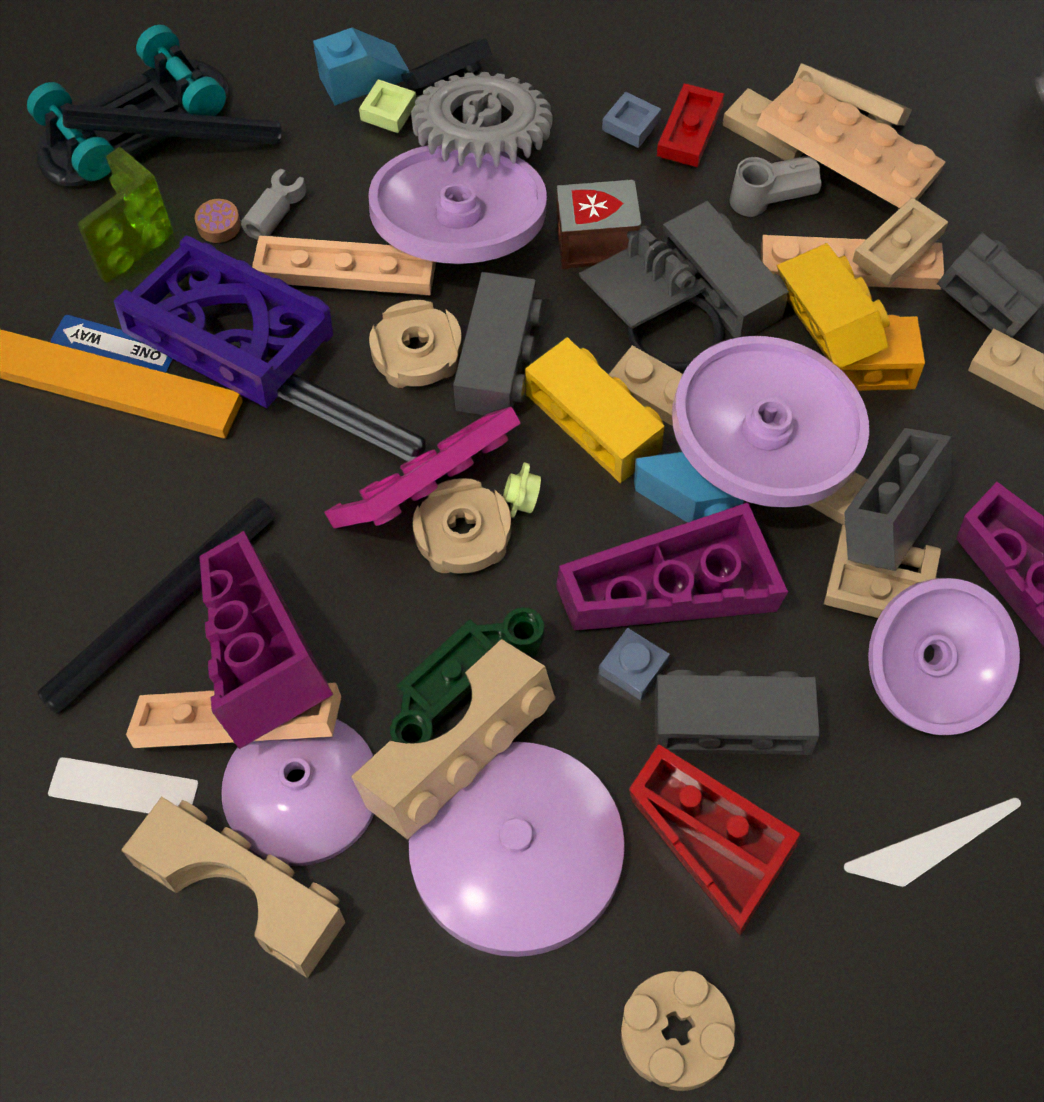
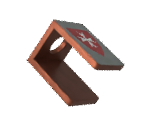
[557,180,641,269]

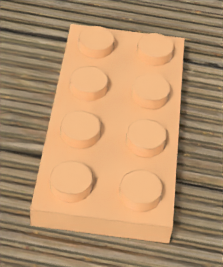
[756,78,946,208]

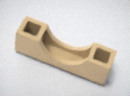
[351,639,555,839]
[122,796,345,978]

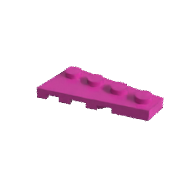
[324,407,520,528]

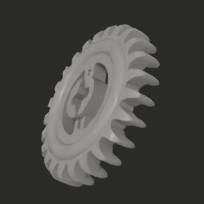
[411,72,553,168]

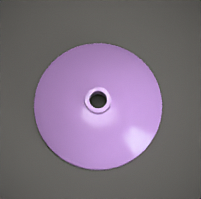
[868,578,1020,735]
[221,719,374,866]

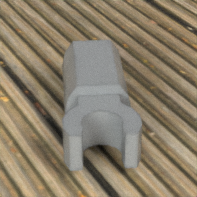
[241,168,306,240]

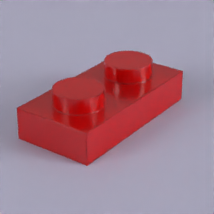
[657,83,724,167]

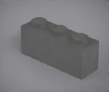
[662,201,789,338]
[453,272,543,415]
[844,428,953,571]
[655,670,819,755]

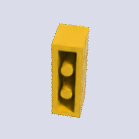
[776,243,890,369]
[525,337,665,484]

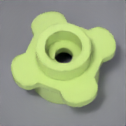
[503,462,541,518]

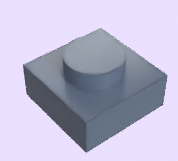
[602,92,661,148]
[599,628,670,700]

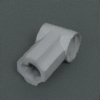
[729,156,821,217]

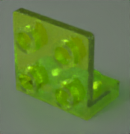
[78,147,174,283]

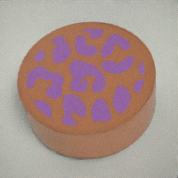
[195,199,241,243]

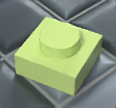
[359,79,416,133]

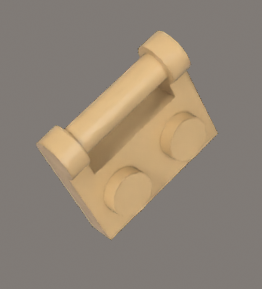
[824,524,941,618]

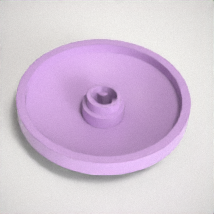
[368,145,547,264]
[672,336,869,507]
[409,742,624,957]

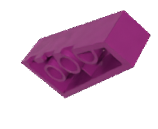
[956,482,1044,647]
[556,502,788,631]
[200,531,334,749]

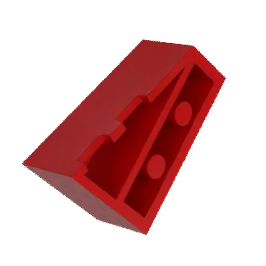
[629,744,801,936]

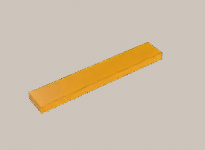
[0,329,243,439]

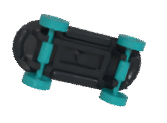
[27,25,229,186]

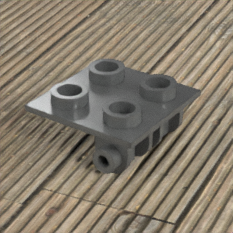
[579,226,706,329]

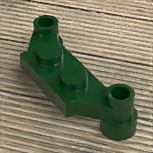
[390,607,544,744]

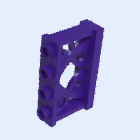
[114,235,333,408]

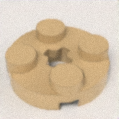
[369,300,462,388]
[413,478,511,574]
[621,971,735,1091]

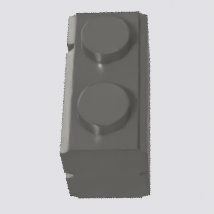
[937,232,1044,337]

